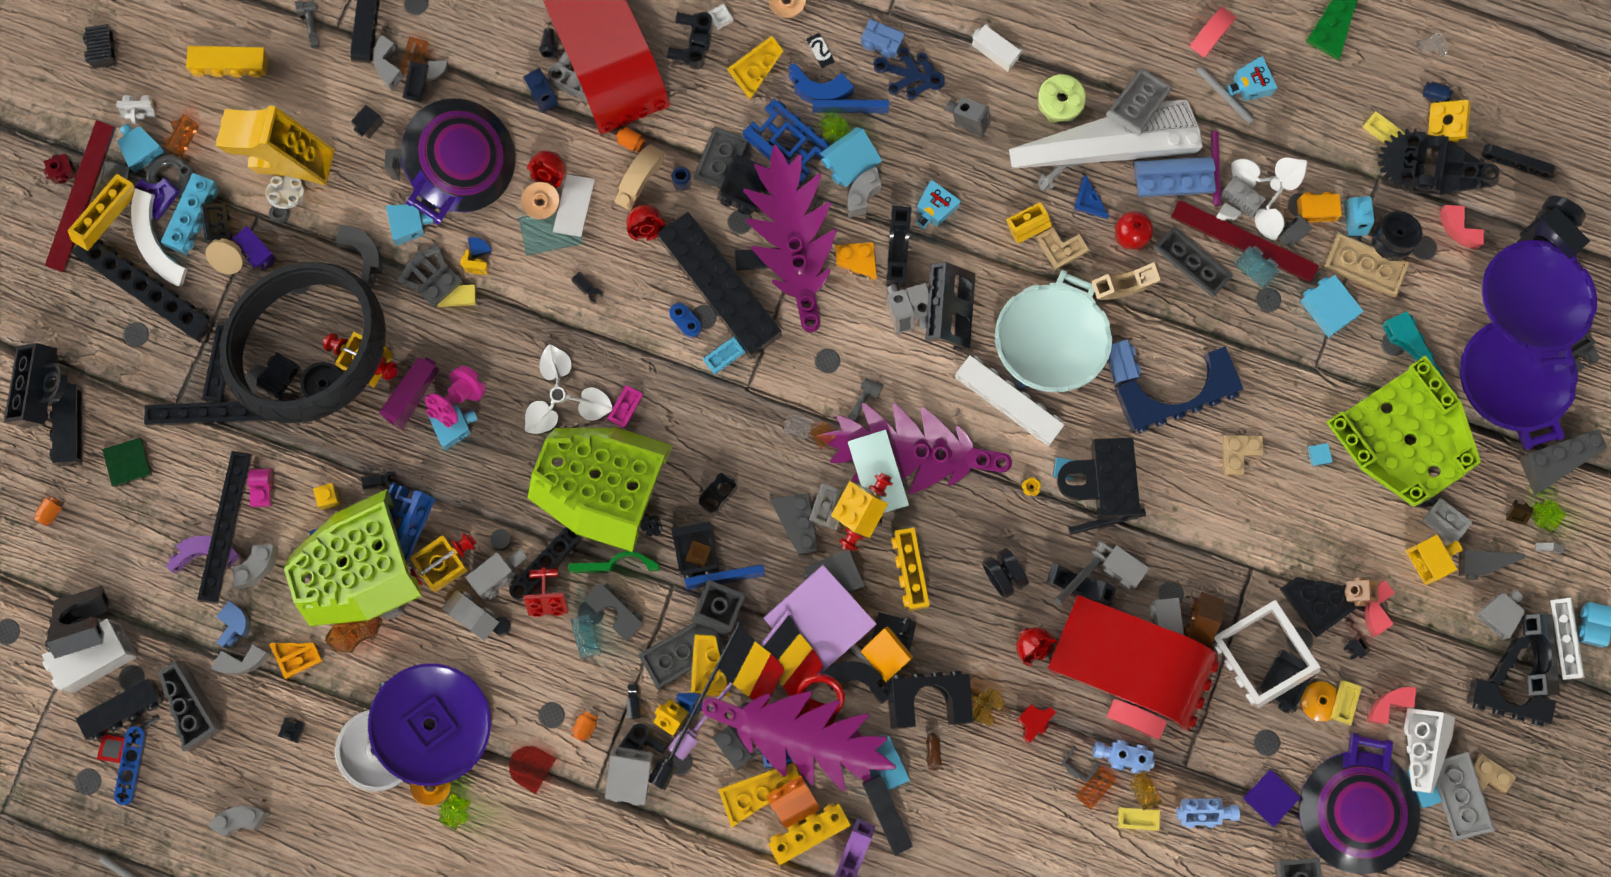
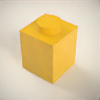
[313,483,342,511]

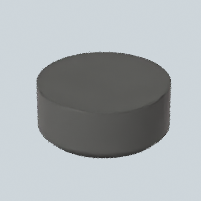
[269,206,290,224]
[490,529,511,550]

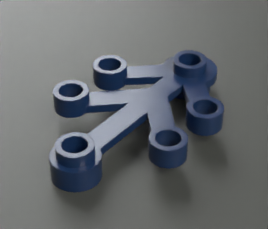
[873,48,945,100]

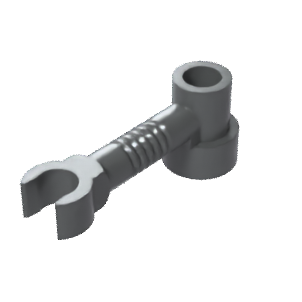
[295,0,319,48]
[848,378,884,422]

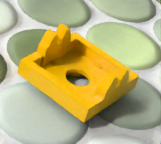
[1428,100,1471,143]

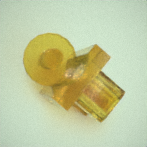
[971,688,1005,726]
[1130,772,1162,810]

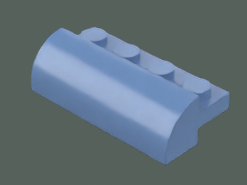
[1134,157,1216,197]

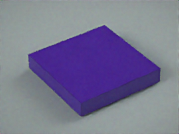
[1242,769,1300,827]

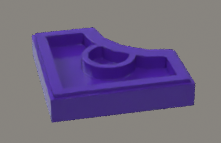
[135,178,181,220]

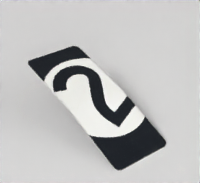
[806,33,835,68]

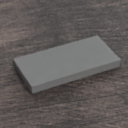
[1106,68,1173,136]
[1436,751,1495,841]

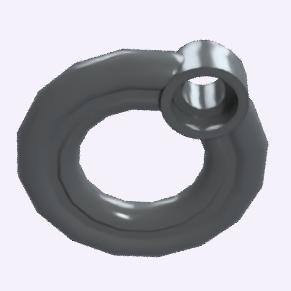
[146,155,195,196]

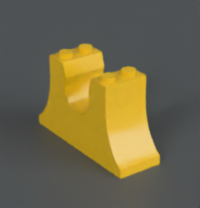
[216,106,335,185]

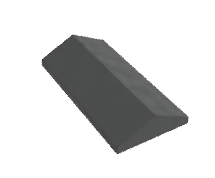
[1154,226,1233,298]

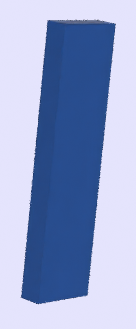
[813,100,889,113]
[685,565,765,590]

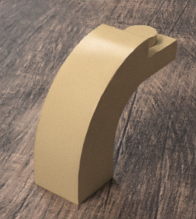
[614,144,666,211]
[1091,262,1163,300]

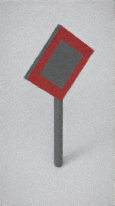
[97,717,159,763]

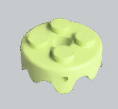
[1038,74,1086,123]

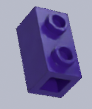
[232,226,277,271]

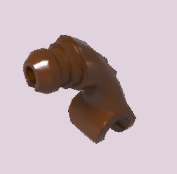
[926,733,942,770]

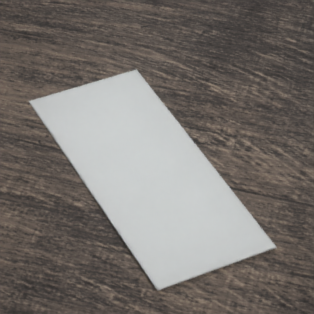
[553,174,595,237]

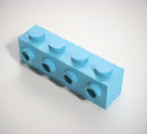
[161,173,219,255]

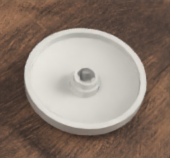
[335,710,403,792]

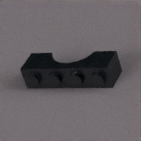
[886,206,912,288]
[1522,614,1560,696]
[1466,679,1556,728]

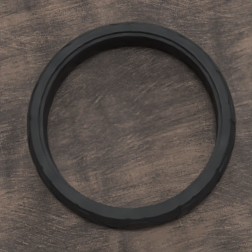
[220,262,386,423]

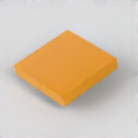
[861,626,913,682]

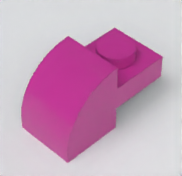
[247,468,273,508]

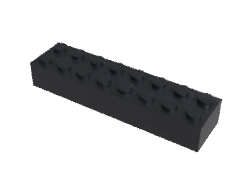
[657,212,782,359]

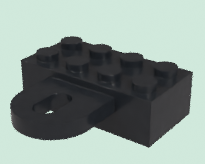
[4,343,68,427]
[1057,437,1141,521]

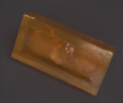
[164,115,200,158]

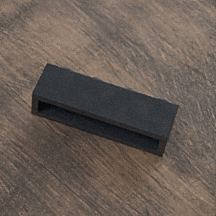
[49,384,82,466]
[75,679,164,742]

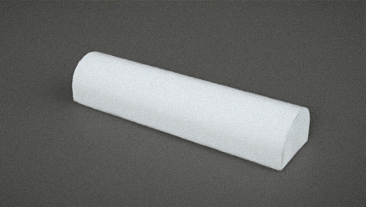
[1550,598,1585,680]

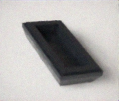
[402,61,429,103]

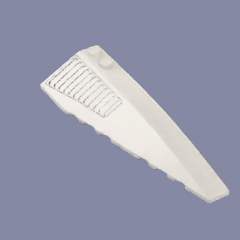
[1009,100,1202,169]

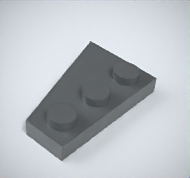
[770,493,817,555]

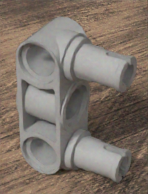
[548,52,588,103]

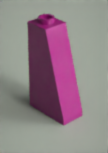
[379,357,439,430]

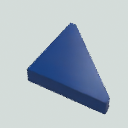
[1074,175,1109,220]

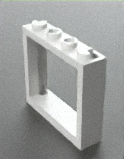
[1213,600,1321,708]

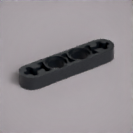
[1481,144,1556,179]

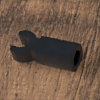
[571,272,604,304]
[361,471,397,490]
[626,684,640,719]

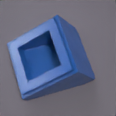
[677,693,702,715]

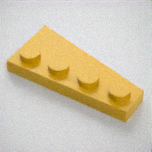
[718,762,799,828]

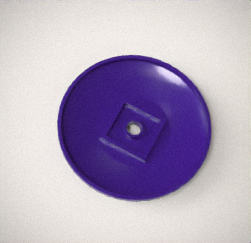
[368,663,491,786]

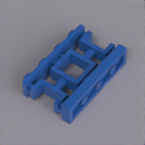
[742,99,830,186]
[375,483,435,564]

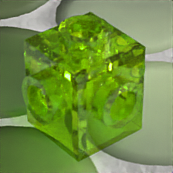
[817,112,850,143]
[1531,499,1567,532]
[438,793,470,830]

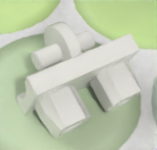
[116,95,156,124]

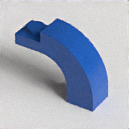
[788,62,854,104]

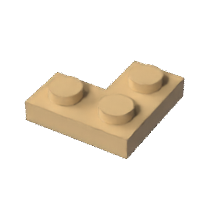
[1036,227,1089,271]
[1222,435,1263,476]
[1473,754,1516,794]

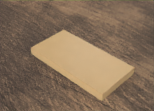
[1323,233,1410,298]

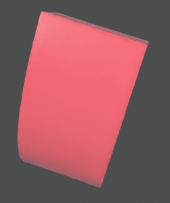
[1189,6,1237,58]
[1440,205,1484,250]
[1364,580,1395,637]
[1367,687,1416,725]
[1107,699,1167,740]

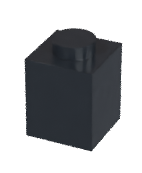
[351,105,384,139]

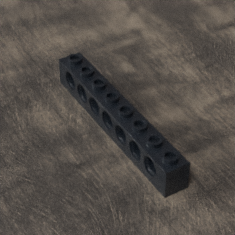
[71,239,214,343]

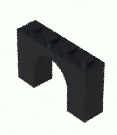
[1516,207,1590,259]
[45,586,110,659]
[887,671,974,729]

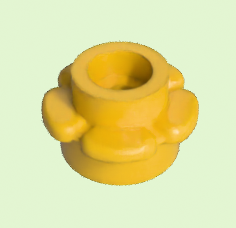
[1022,477,1041,496]

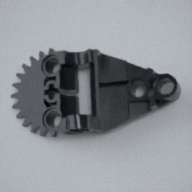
[1378,128,1499,195]

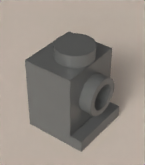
[1280,214,1312,248]

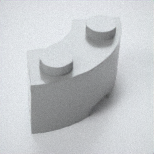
[847,167,881,218]
[233,544,278,589]
[441,590,499,641]
[208,806,270,837]

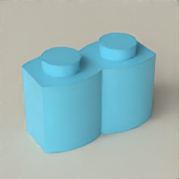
[1577,602,1611,648]

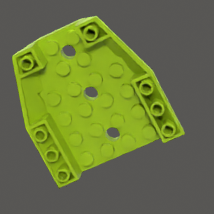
[1326,355,1481,507]
[527,428,673,552]
[284,489,422,626]

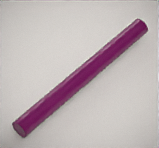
[1211,131,1221,206]

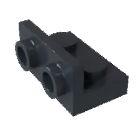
[200,203,232,243]

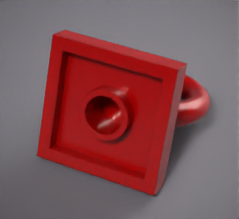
[795,674,845,729]

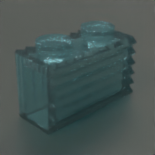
[1234,246,1279,289]
[570,614,602,660]

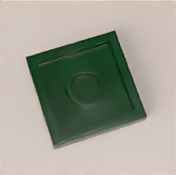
[102,438,152,487]

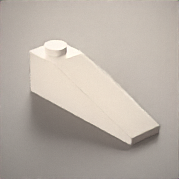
[1404,708,1455,794]

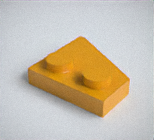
[835,242,877,280]

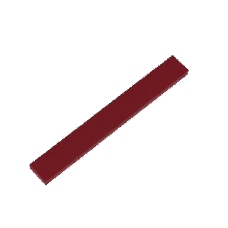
[45,120,116,272]
[1171,200,1320,283]

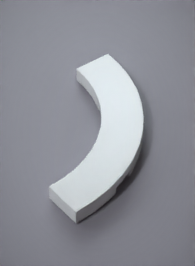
[131,188,188,287]

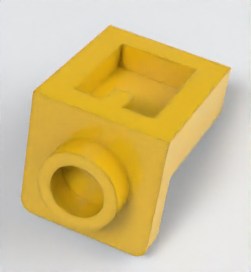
[460,249,489,275]

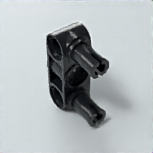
[667,12,713,69]
[608,724,669,769]

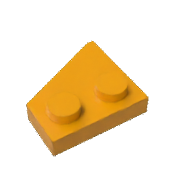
[269,643,323,679]

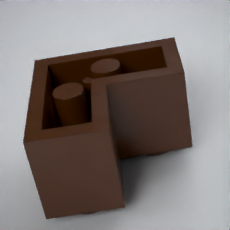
[1184,592,1224,648]

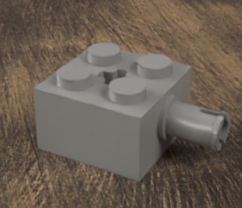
[465,549,528,601]

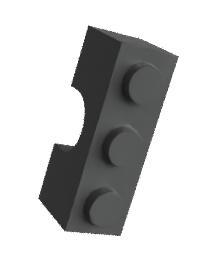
[583,583,644,642]

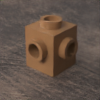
[1345,577,1378,606]

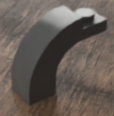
[336,225,383,289]

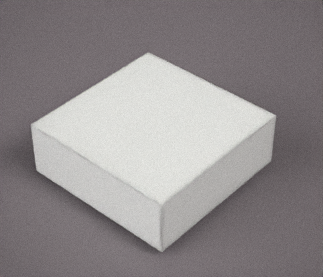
[708,4,734,30]

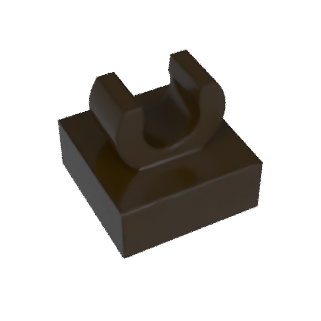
[1506,500,1533,525]

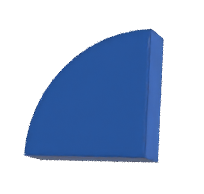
[467,237,492,258]

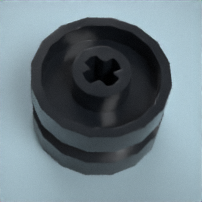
[1534,196,1586,228]
[1372,211,1423,261]
[300,362,343,398]
[982,547,1029,599]

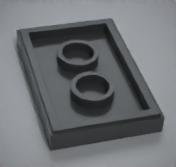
[693,127,749,189]

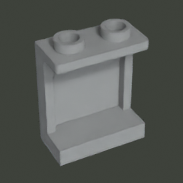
[605,746,654,805]

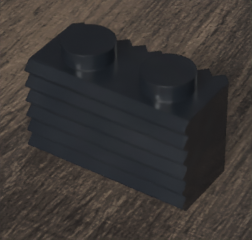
[83,24,116,69]
[256,353,300,400]

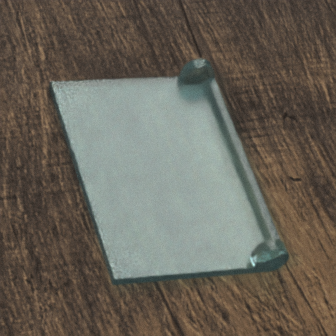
[518,209,583,256]

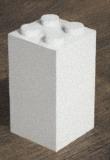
[42,619,138,693]

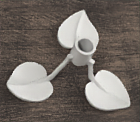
[1231,157,1307,240]
[525,344,613,434]

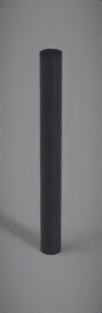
[1068,508,1146,535]

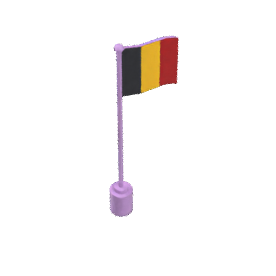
[668,609,823,760]

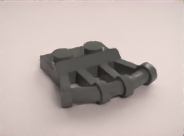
[396,243,463,308]
[712,702,762,771]

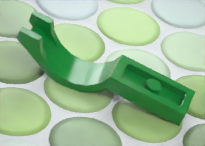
[569,551,660,574]

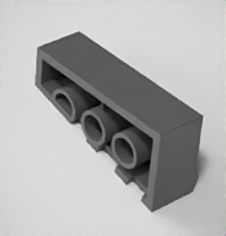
[1519,429,1607,495]
[158,661,225,752]

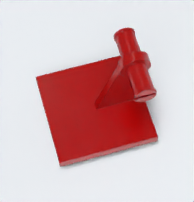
[523,567,568,617]

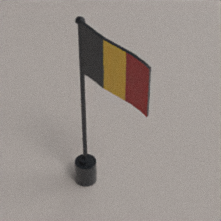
[649,620,784,790]

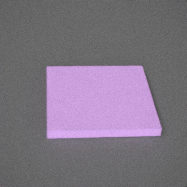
[764,565,876,674]

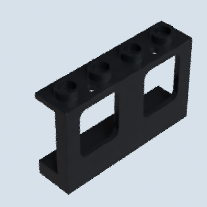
[925,262,976,350]

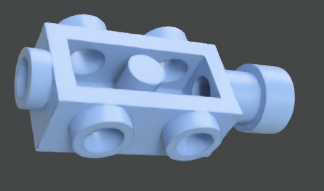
[1093,740,1155,775]
[1176,798,1240,828]

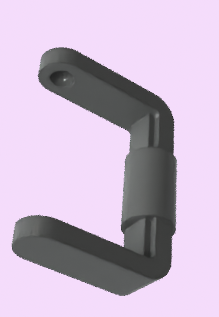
[1062,745,1100,782]

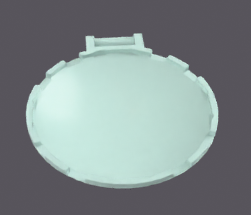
[995,269,1112,392]

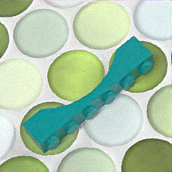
[1382,311,1451,388]

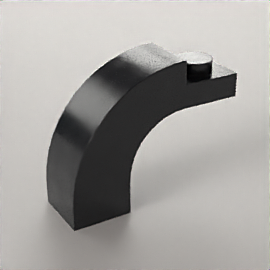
[1047,563,1116,607]
[820,661,888,704]

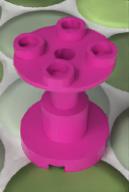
[425,366,486,428]

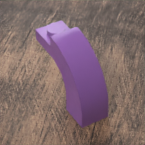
[165,536,242,574]
[834,819,876,877]

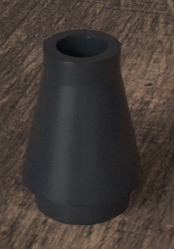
[539,28,558,58]

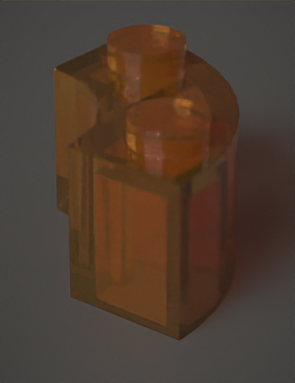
[324,616,382,653]

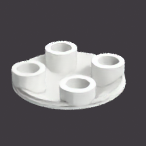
[265,176,305,209]

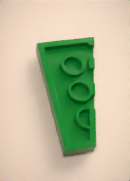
[1306,0,1357,61]

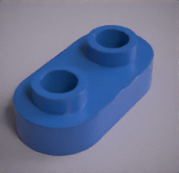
[669,303,701,338]

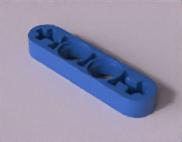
[114,726,146,805]

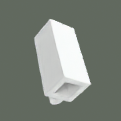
[972,24,1023,72]

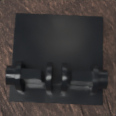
[871,612,917,652]

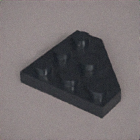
[1279,577,1359,638]

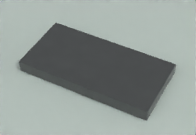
[638,623,726,690]

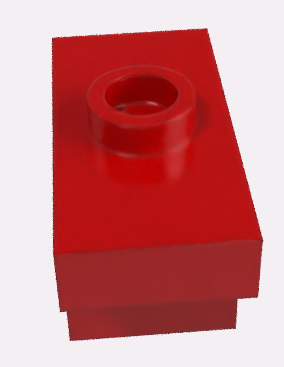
[1017,704,1056,743]

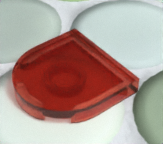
[509,746,557,794]

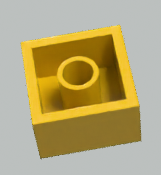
[1405,534,1462,585]

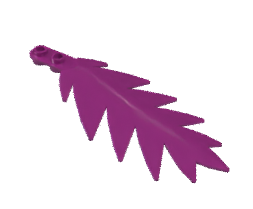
[743,145,837,332]
[818,403,1012,495]
[702,691,896,791]

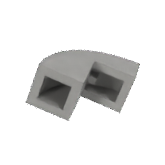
[374,35,403,91]
[211,645,271,675]

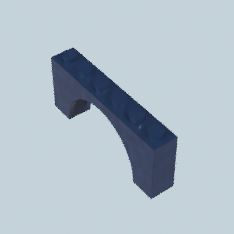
[1114,346,1244,434]

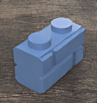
[861,19,905,58]
[1107,340,1141,386]

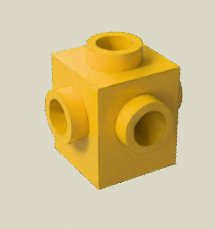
[653,699,689,736]

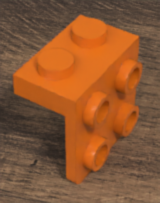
[766,776,819,828]

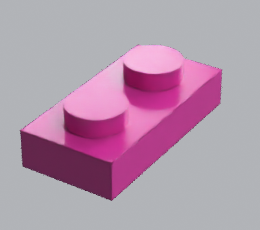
[607,385,644,429]

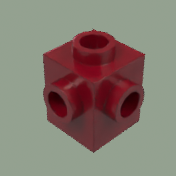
[43,153,76,184]

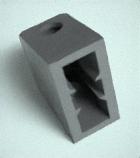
[946,97,991,137]

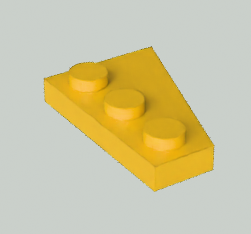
[727,36,784,100]
[690,634,731,697]

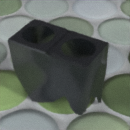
[698,473,737,517]

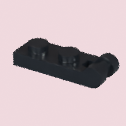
[1487,637,1529,686]

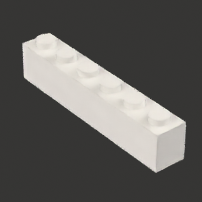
[954,356,1064,447]

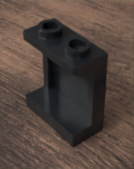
[716,154,769,215]
[671,522,719,580]
[1256,650,1316,714]

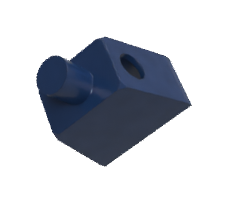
[523,68,558,113]

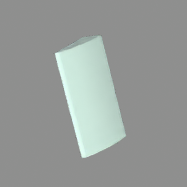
[848,430,909,513]

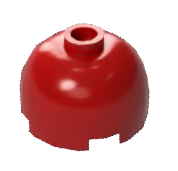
[527,151,566,188]
[626,205,665,241]
[1115,211,1154,250]
[1016,627,1057,666]

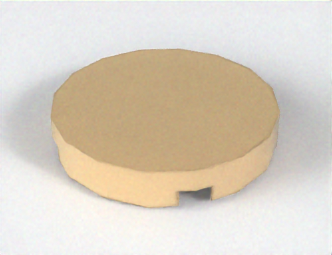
[206,239,245,274]

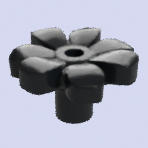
[640,514,662,537]

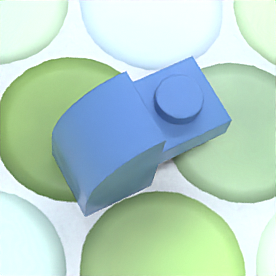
[216,601,251,649]

